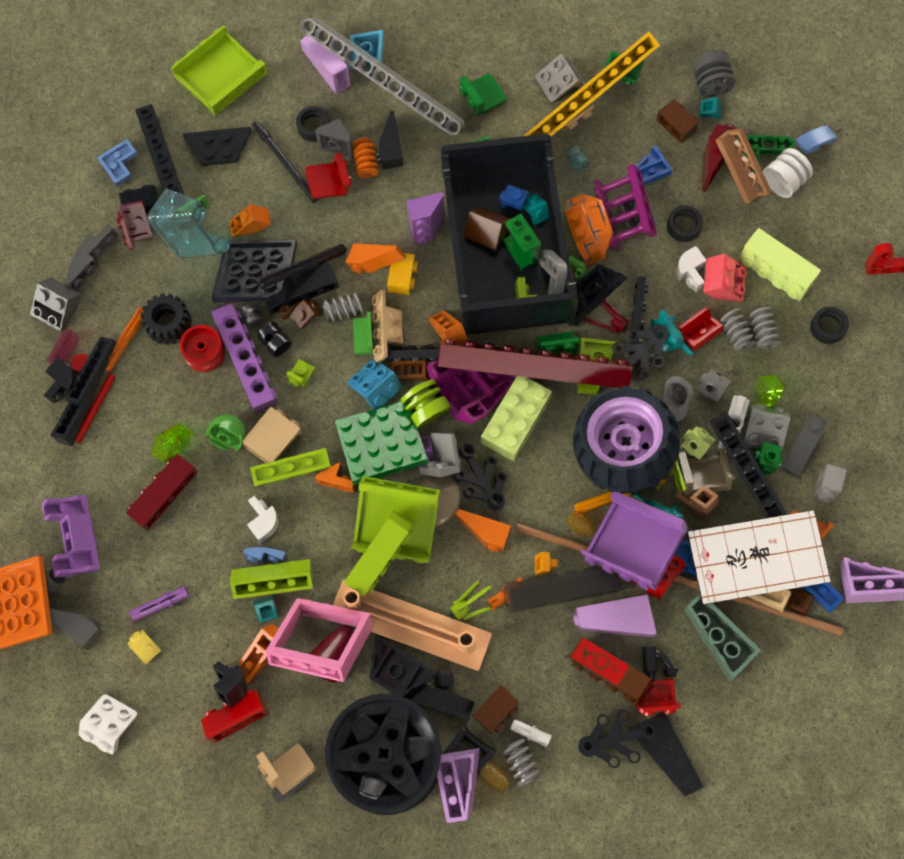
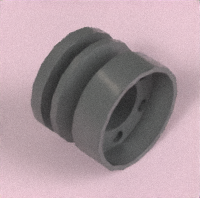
[692,50,736,97]

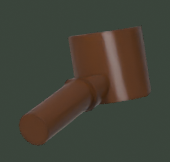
[278,301,302,320]

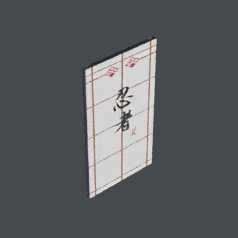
[687,511,831,604]

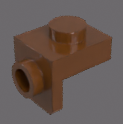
[290,300,323,329]

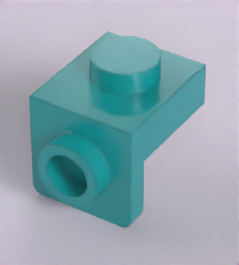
[523,193,550,225]

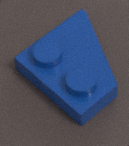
[636,145,672,185]

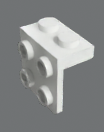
[79,694,137,755]

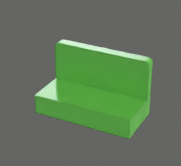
[353,312,374,356]

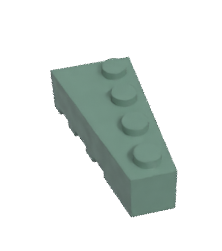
[684,594,761,682]

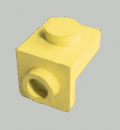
[128,630,161,664]

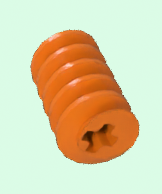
[352,138,379,178]

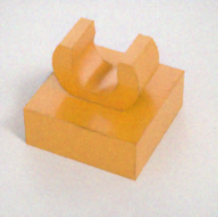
[535,552,558,575]

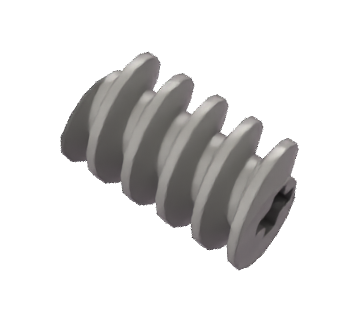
[323,293,363,324]
[749,307,782,349]
[720,308,757,351]
[503,739,540,787]

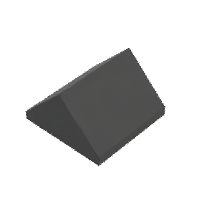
[315,118,354,159]

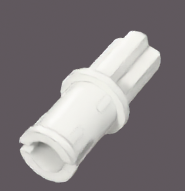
[511,719,552,747]

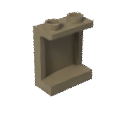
[678,448,735,495]

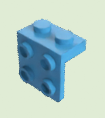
[347,359,403,410]

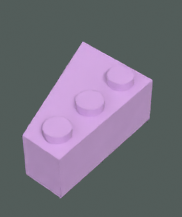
[839,557,904,603]
[437,748,480,823]

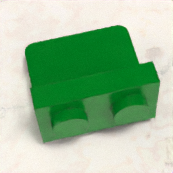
[458,73,507,116]

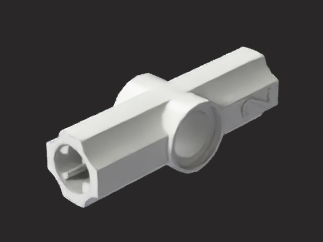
[717,395,750,454]

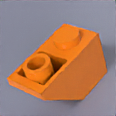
[229,204,271,238]

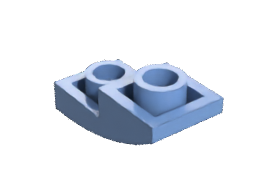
[795,125,837,154]
[243,547,288,564]

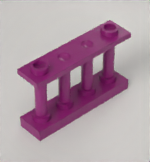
[594,164,657,251]

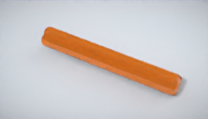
[105,307,144,372]

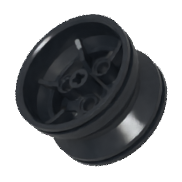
[325,694,442,815]

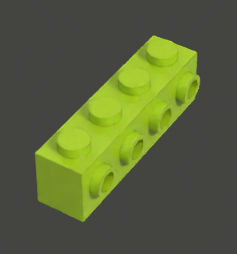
[230,559,313,599]

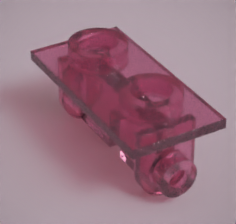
[46,328,80,364]

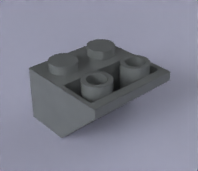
[30,277,81,332]

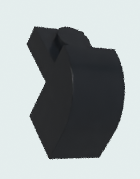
[43,357,77,403]
[213,661,248,708]

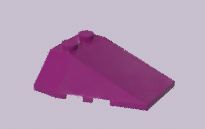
[427,359,517,424]

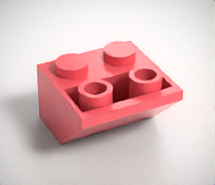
[703,254,747,302]

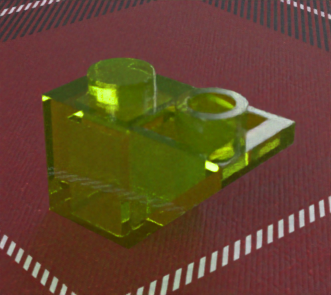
[755,374,786,406]
[150,422,194,464]

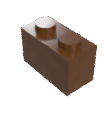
[656,99,699,143]
[473,685,519,734]

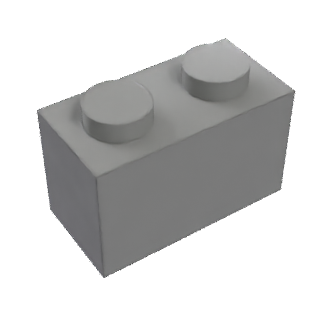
[813,464,847,502]

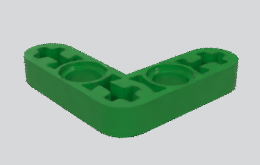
[742,135,795,175]

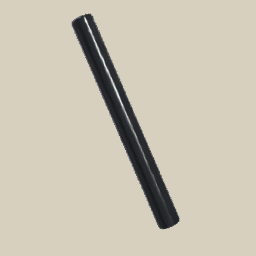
[256,244,347,289]

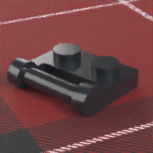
[442,725,497,778]

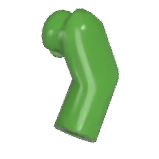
[568,255,587,279]

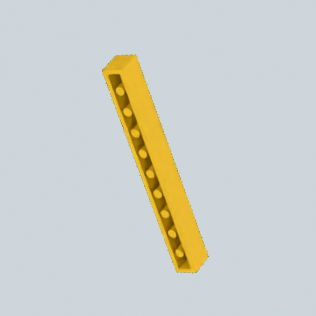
[524,32,660,137]

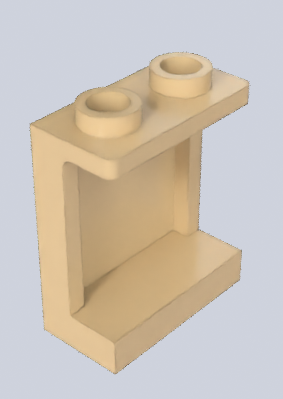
[242,407,303,463]

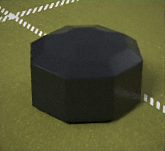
[435,669,454,689]

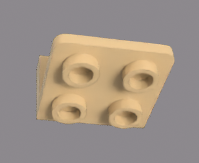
[256,744,316,795]

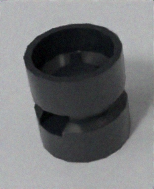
[257,322,292,357]

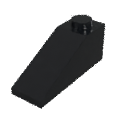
[376,111,404,170]

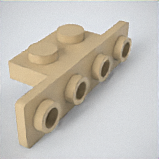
[371,289,403,363]

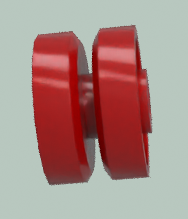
[180,325,225,373]

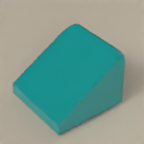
[699,97,722,119]
[254,595,279,623]

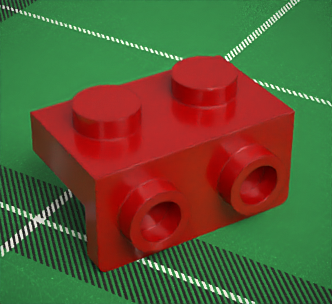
[678,307,724,351]

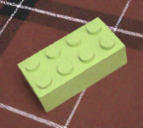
[739,228,821,301]
[481,376,552,461]

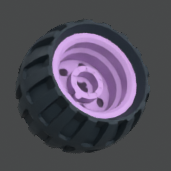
[573,386,680,495]

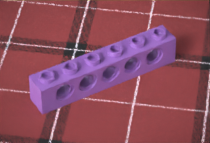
[211,303,278,414]

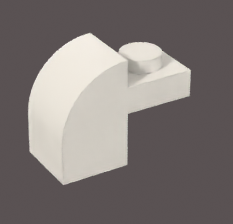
[676,246,706,292]
[247,496,279,544]

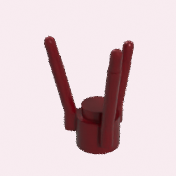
[584,299,629,334]

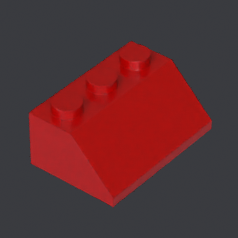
[201,689,269,743]

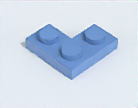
[97,139,138,186]

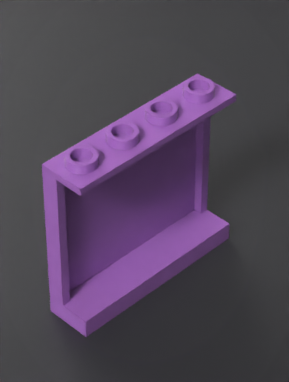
[581,492,688,590]

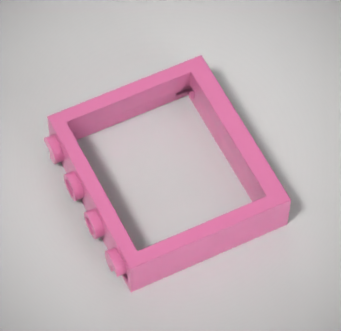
[265,598,373,682]

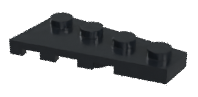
[628,712,704,797]

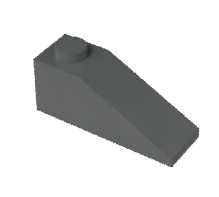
[781,413,828,477]
[50,609,103,650]

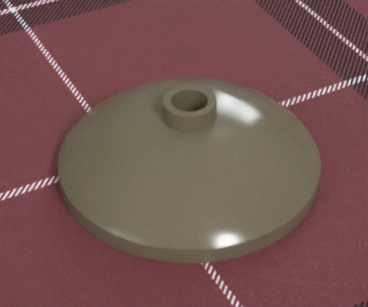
[412,475,461,527]

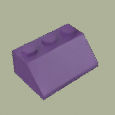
[406,192,445,245]

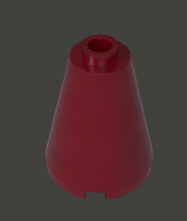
[309,625,354,683]

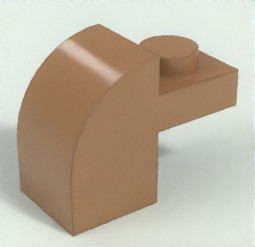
[676,485,719,518]

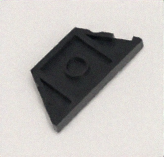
[183,127,252,166]
[574,264,627,326]
[369,635,440,698]

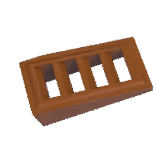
[390,359,430,381]

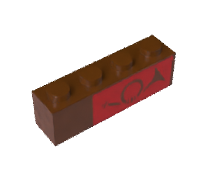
[569,637,653,705]

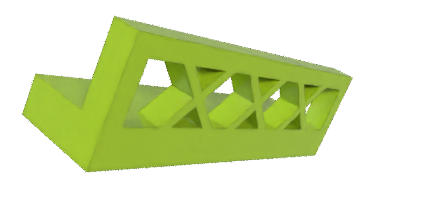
[250,448,331,487]

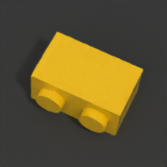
[387,253,418,295]

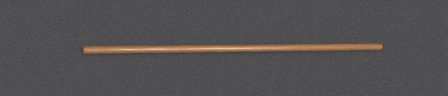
[516,523,844,636]

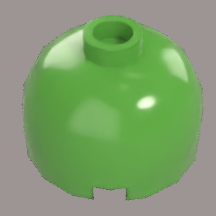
[206,414,246,451]

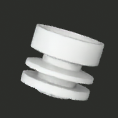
[763,148,813,198]

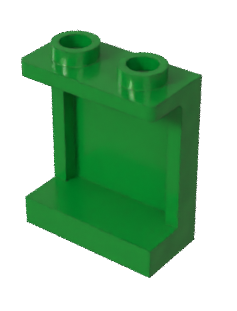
[503,214,541,271]

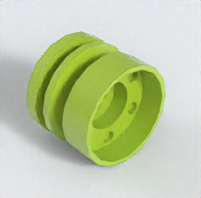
[400,379,451,428]

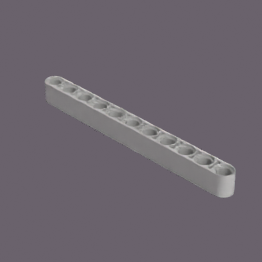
[301,17,465,135]

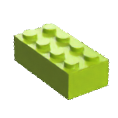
[344,510,413,597]

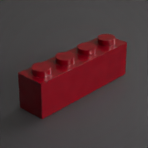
[126,454,198,531]

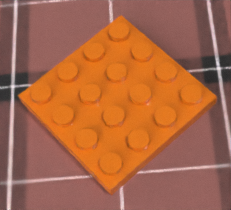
[0,556,53,650]

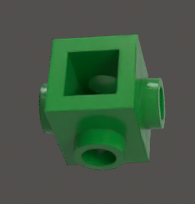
[753,442,783,474]

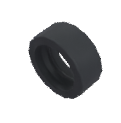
[296,106,330,142]
[667,205,703,242]
[810,306,849,344]

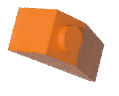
[345,244,406,274]
[428,310,469,343]
[454,509,511,553]
[238,624,279,686]

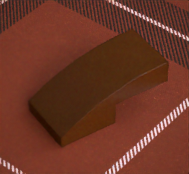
[786,588,814,616]

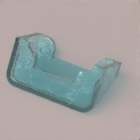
[148,189,231,258]

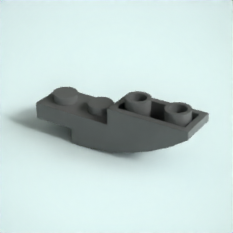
[66,224,118,290]

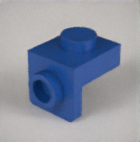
[499,184,529,210]

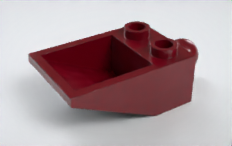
[702,123,737,192]

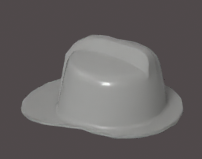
[663,376,694,422]

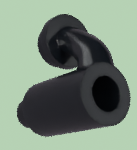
[642,647,678,680]

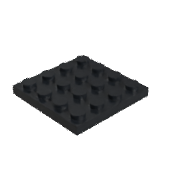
[211,239,298,302]

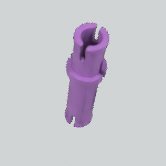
[129,586,190,622]

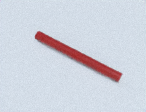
[75,374,116,443]

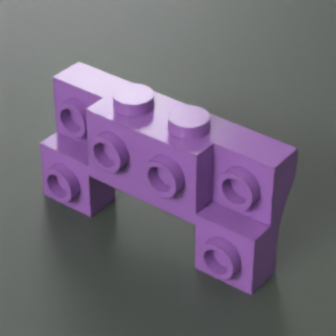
[42,495,100,578]

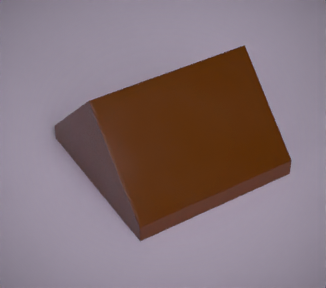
[463,207,510,251]

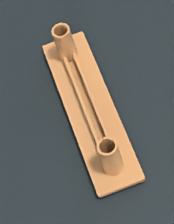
[333,580,492,671]

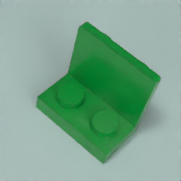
[536,331,579,356]

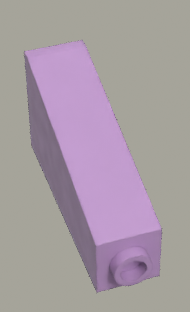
[300,35,351,95]
[573,595,657,638]

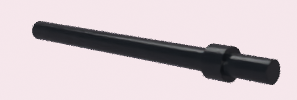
[252,121,319,203]

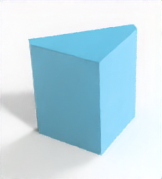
[348,30,384,70]

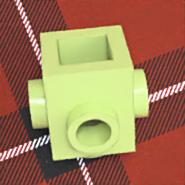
[681,426,715,460]

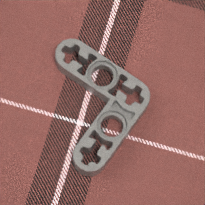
[539,250,567,295]

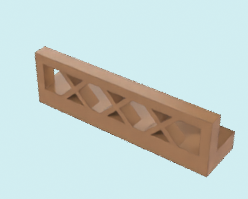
[716,128,772,203]

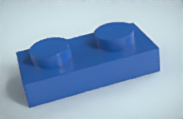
[802,582,844,613]

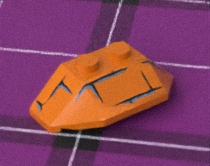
[565,194,614,266]

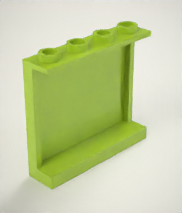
[171,25,268,116]
[351,476,441,563]

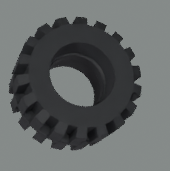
[141,293,192,345]

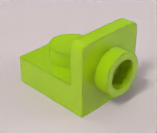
[515,277,537,298]
[286,359,316,388]

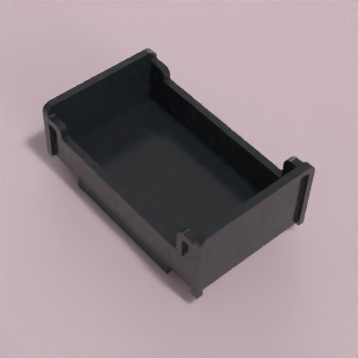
[441,134,578,338]

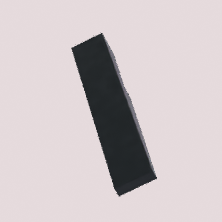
[50,337,117,447]

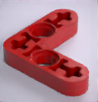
[865,243,904,275]

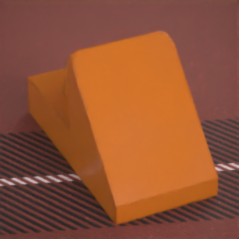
[315,462,356,493]

